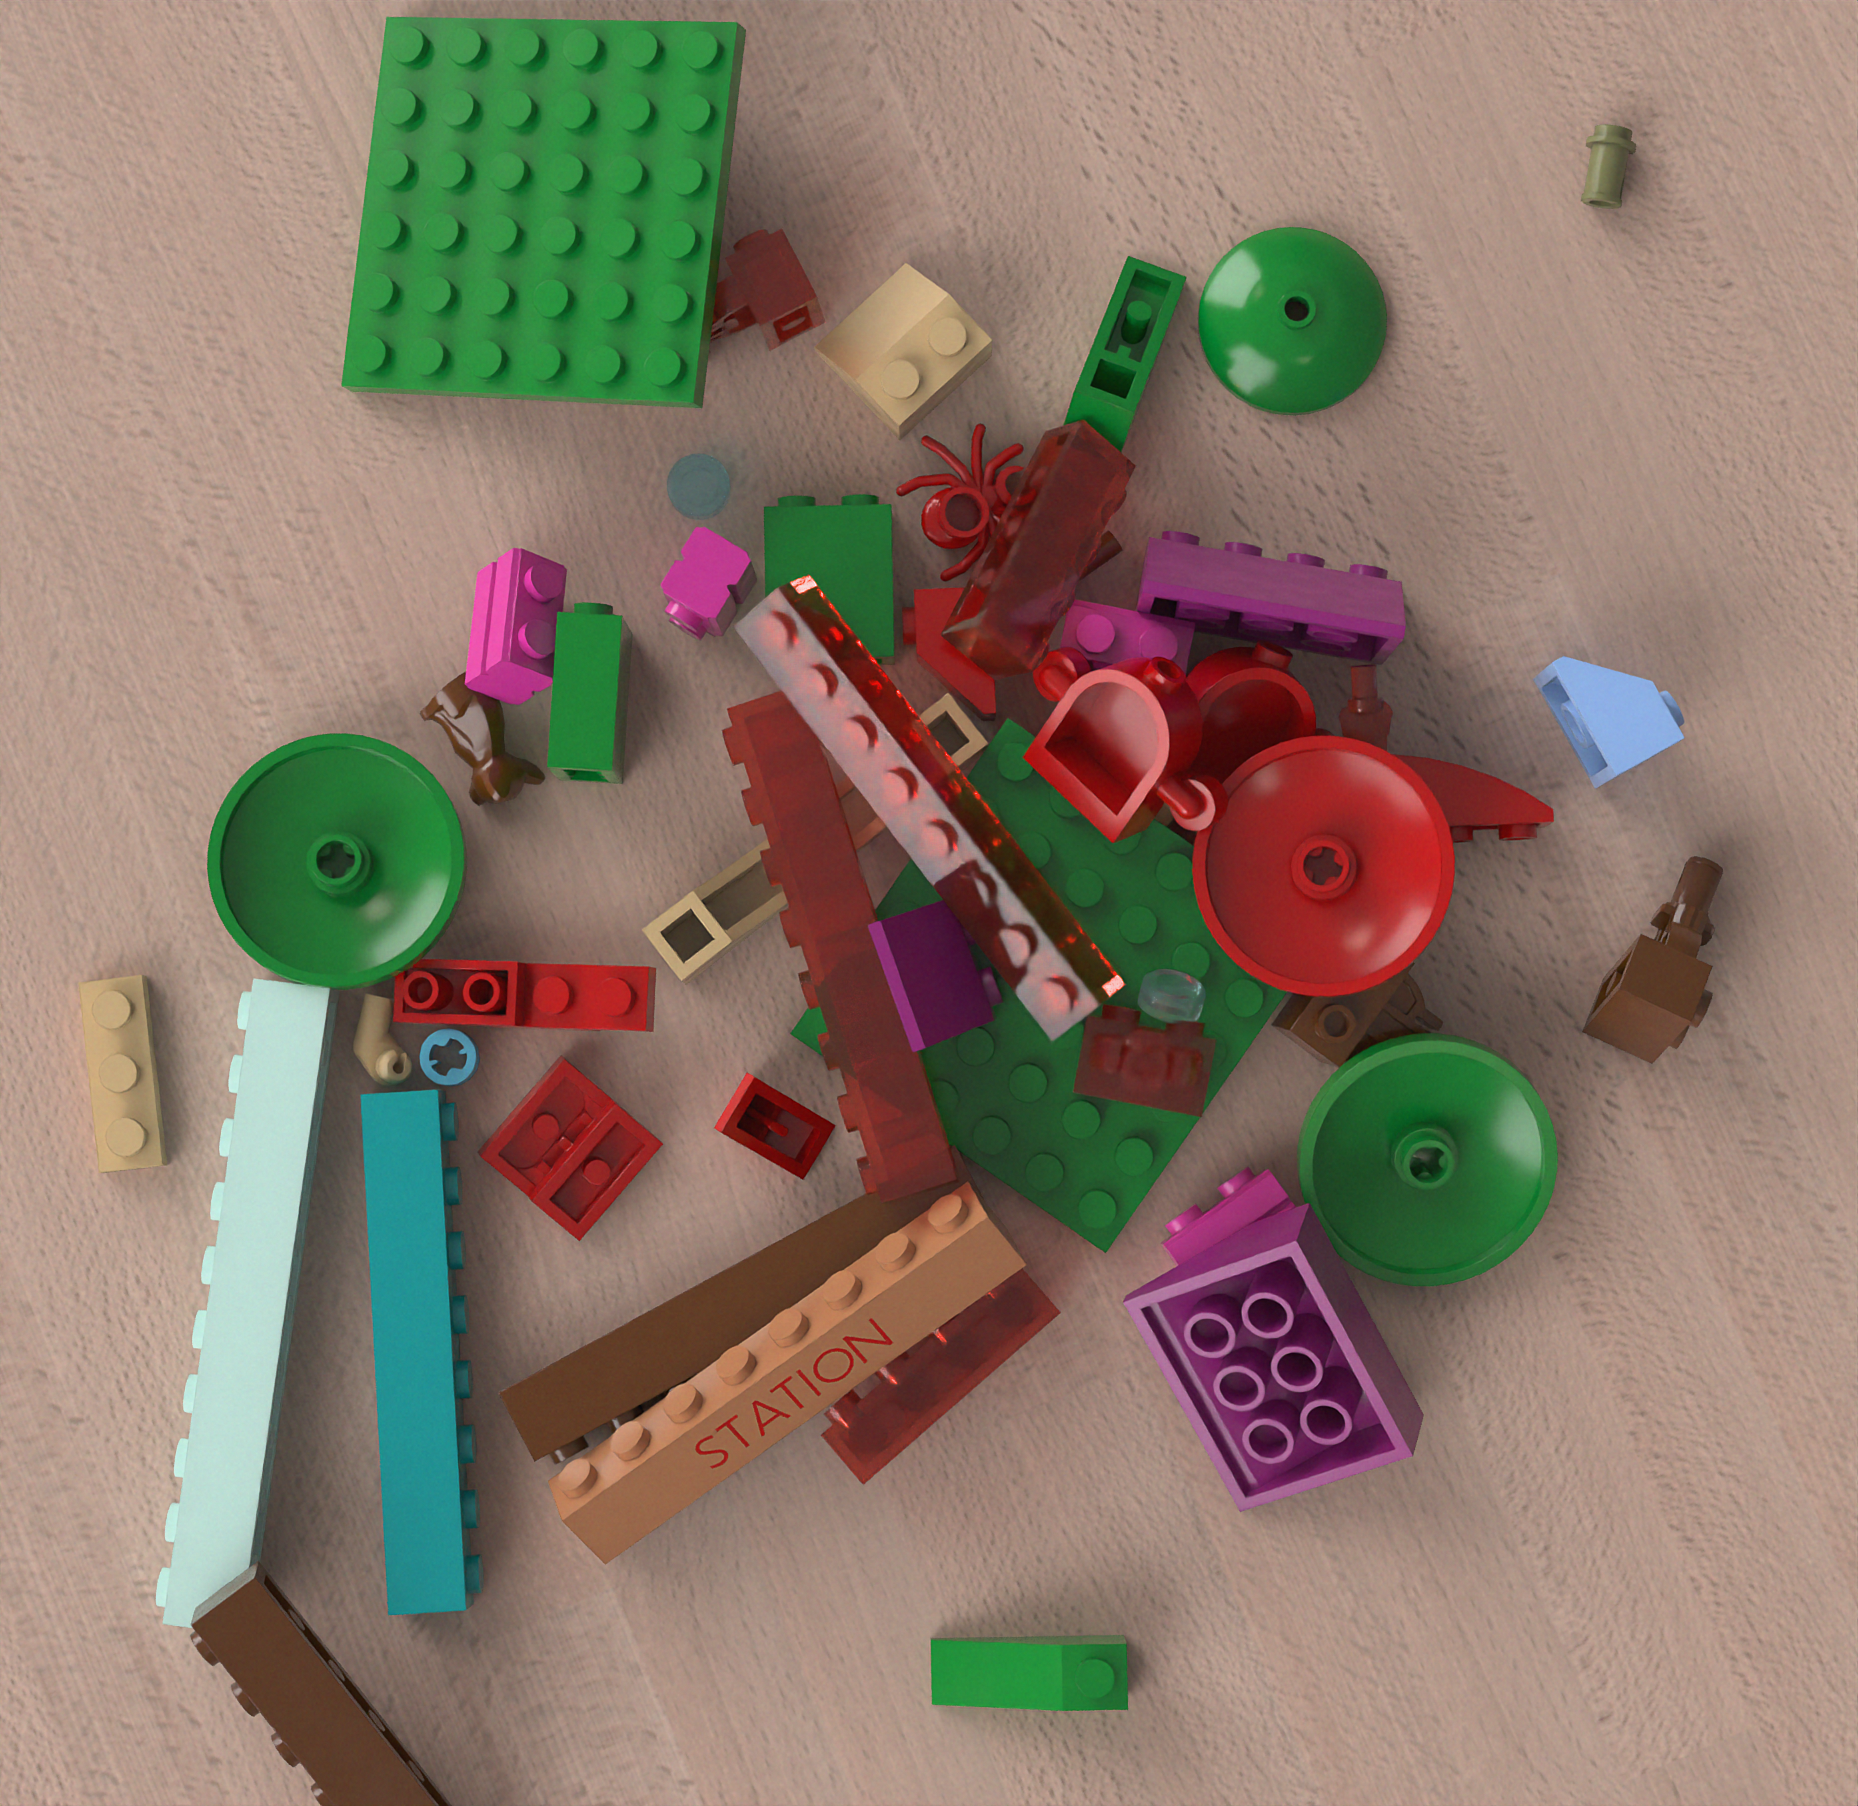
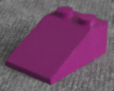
[868,897,1004,1052]

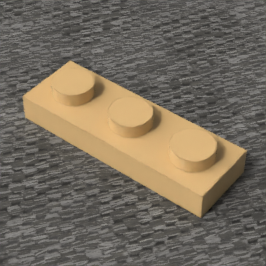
[78,975,167,1173]

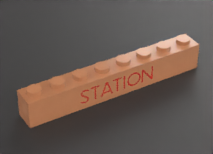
[548,1181,1027,1565]

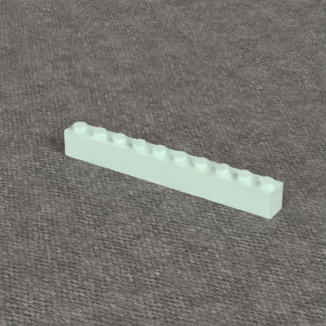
[156,978,340,1628]

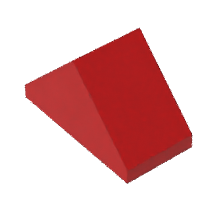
[714,1073,836,1180]

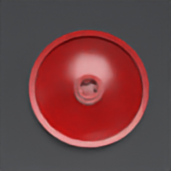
[1192,736,1455,997]

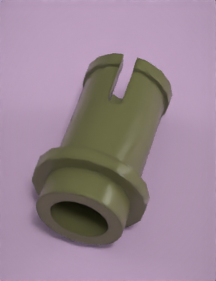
[1581,124,1636,209]

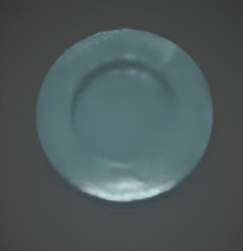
[667,454,731,520]
[1137,969,1206,1024]

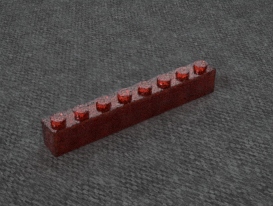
[733,574,1126,1041]
[722,685,961,1205]

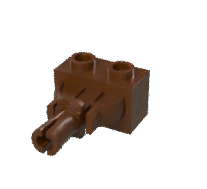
[1582,856,1723,1064]
[1271,962,1443,1068]

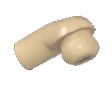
[353,993,412,1086]

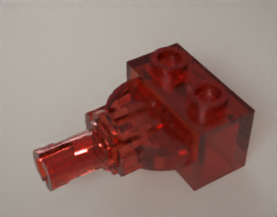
[709,228,825,353]
[1073,1004,1216,1117]

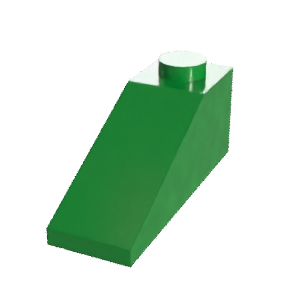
[1059,256,1187,460]
[931,1635,1128,1711]

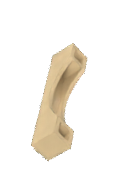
[642,693,988,985]

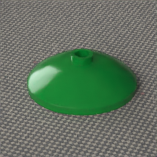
[1198,227,1387,416]

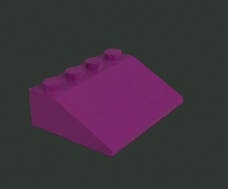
[1135,531,1406,665]
[1123,1203,1424,1512]

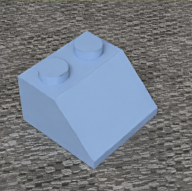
[1533,656,1685,789]

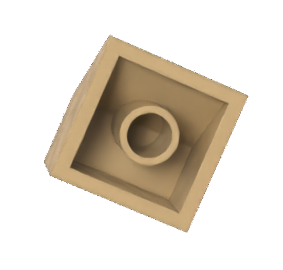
[814,263,993,441]

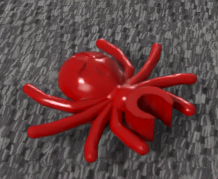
[896,423,1053,590]

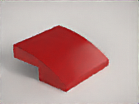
[478,1055,663,1241]

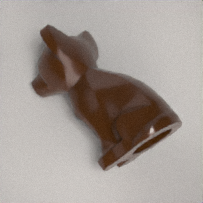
[419,672,545,806]

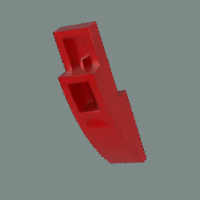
[1392,754,1554,843]
[393,959,656,1032]

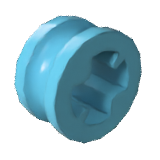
[419,1028,480,1087]

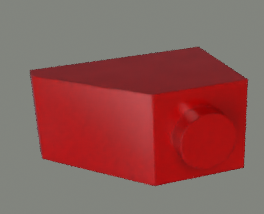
[902,586,996,721]

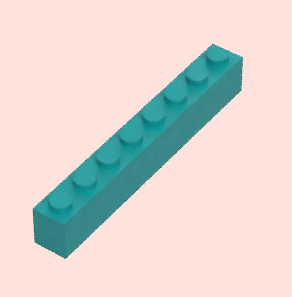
[360,1090,484,1615]

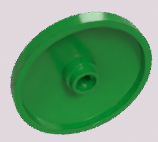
[207,733,467,990]
[1297,1033,1558,1287]

